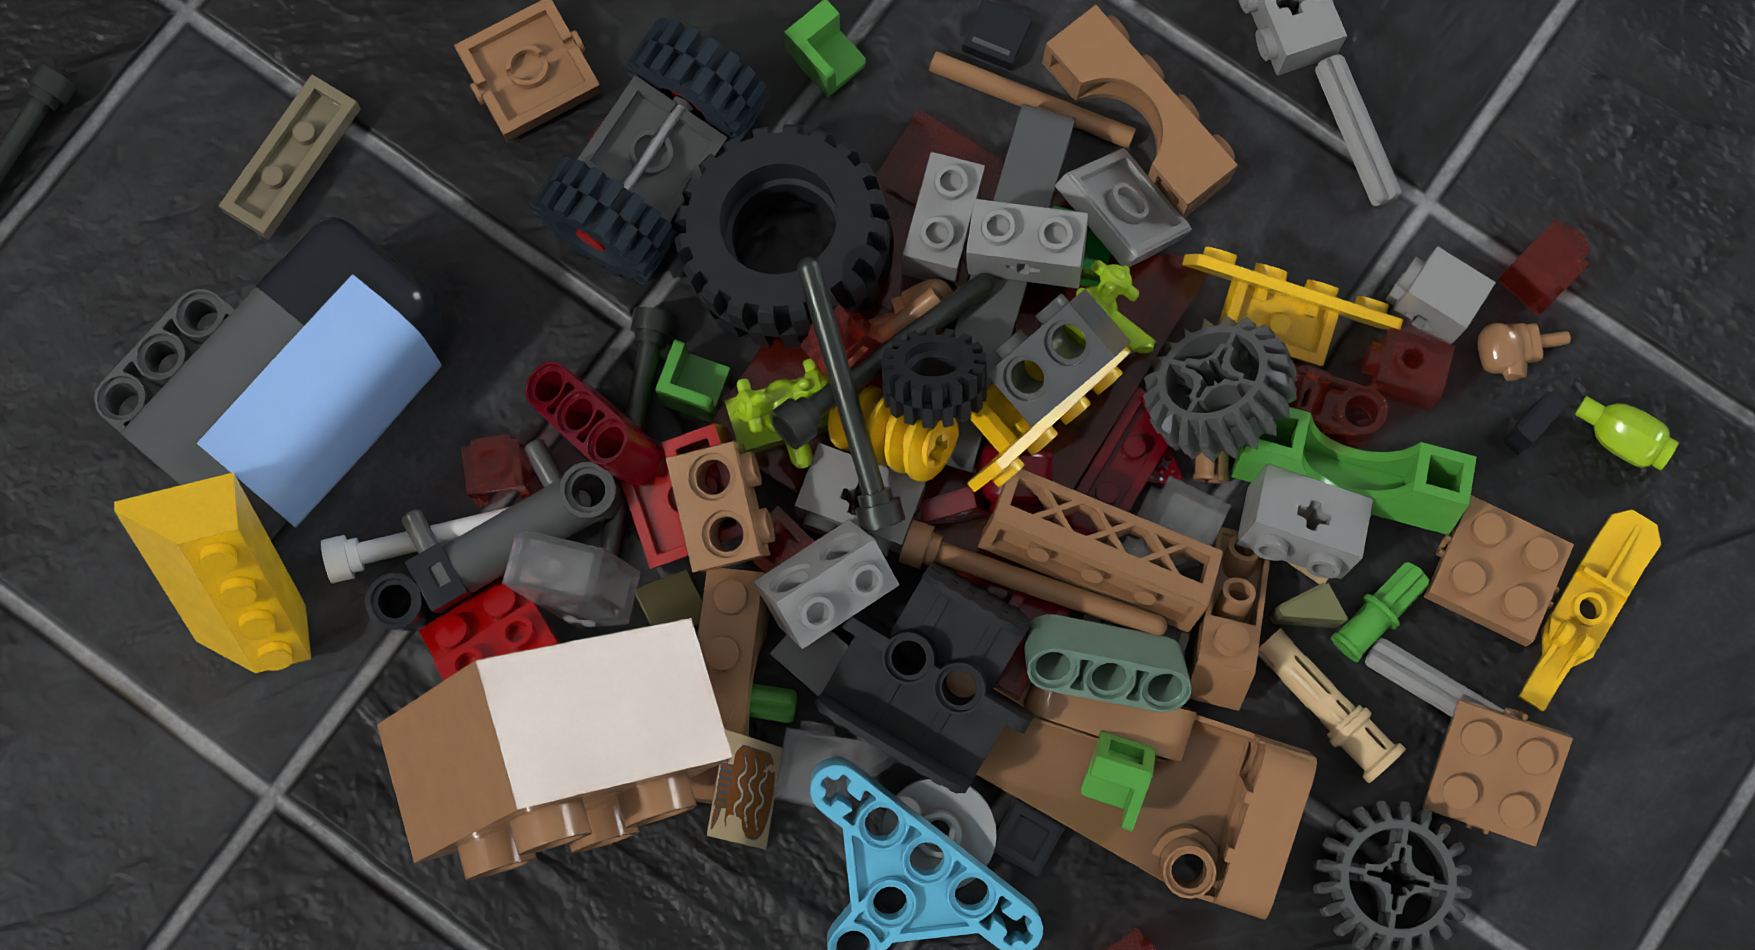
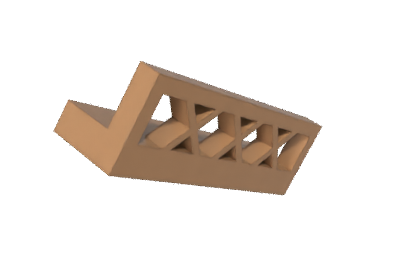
[978,469,1223,633]

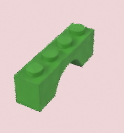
[1231,407,1477,535]

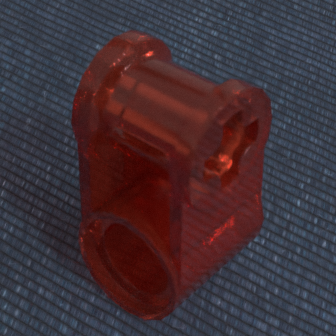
[1288,364,1388,447]

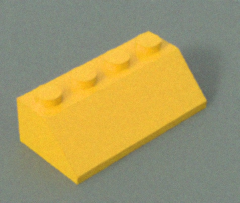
[114,472,311,673]

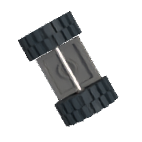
[530,18,770,285]

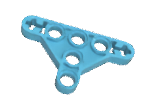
[810,757,1043,950]

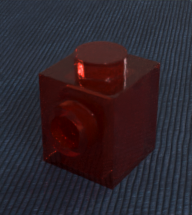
[1361,327,1455,411]

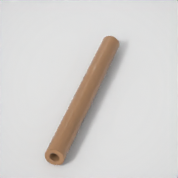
[929,51,1136,149]

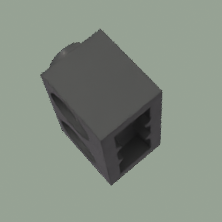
[987,289,1131,426]

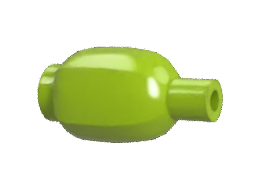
[1574,396,1679,471]

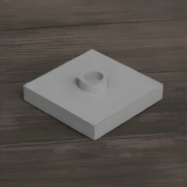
[1055,148,1192,267]

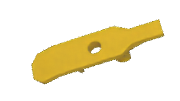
[1518,509,1661,712]

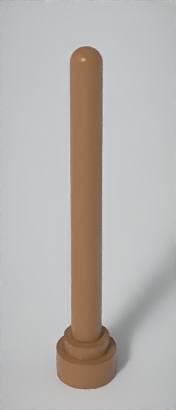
[899,519,1167,636]

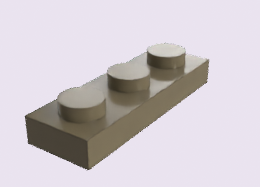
[219,74,361,240]

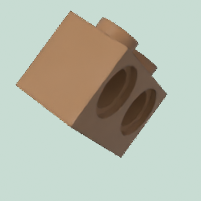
[666,441,775,572]

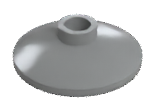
[881,778,996,889]

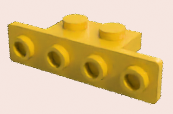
[1182,247,1403,366]
[967,346,1132,492]

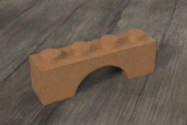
[1042,5,1238,218]
[689,568,770,804]

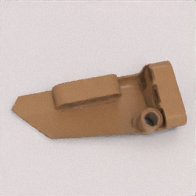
[946,670,1317,920]

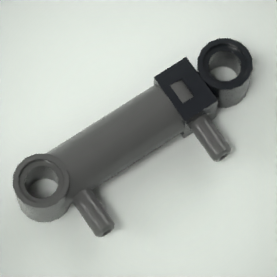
[365,439,624,631]

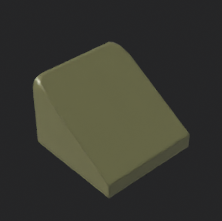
[634,570,702,628]
[1269,582,1348,628]

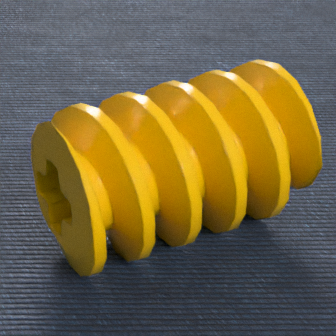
[828,385,959,482]

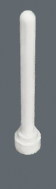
[321,490,591,584]

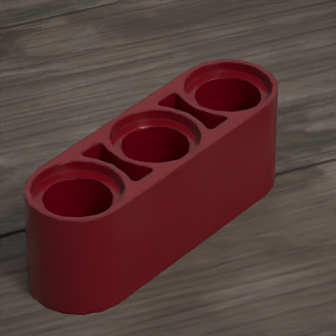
[525,361,660,485]

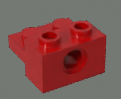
[620,423,744,569]
[418,570,561,681]

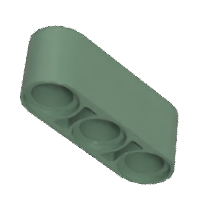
[1023,614,1192,712]

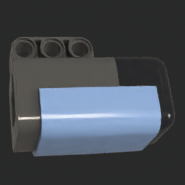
[94,217,450,540]

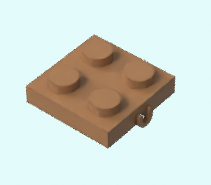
[454,0,602,142]
[1424,495,1574,647]
[1423,698,1573,847]

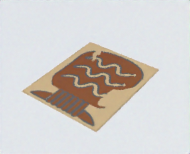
[707,729,783,850]

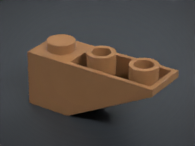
[1188,526,1270,711]

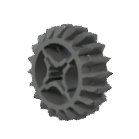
[1143,314,1298,463]
[1313,801,1472,950]

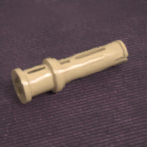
[1258,628,1406,783]

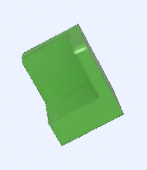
[784,0,866,97]
[655,339,731,423]
[1081,731,1156,831]

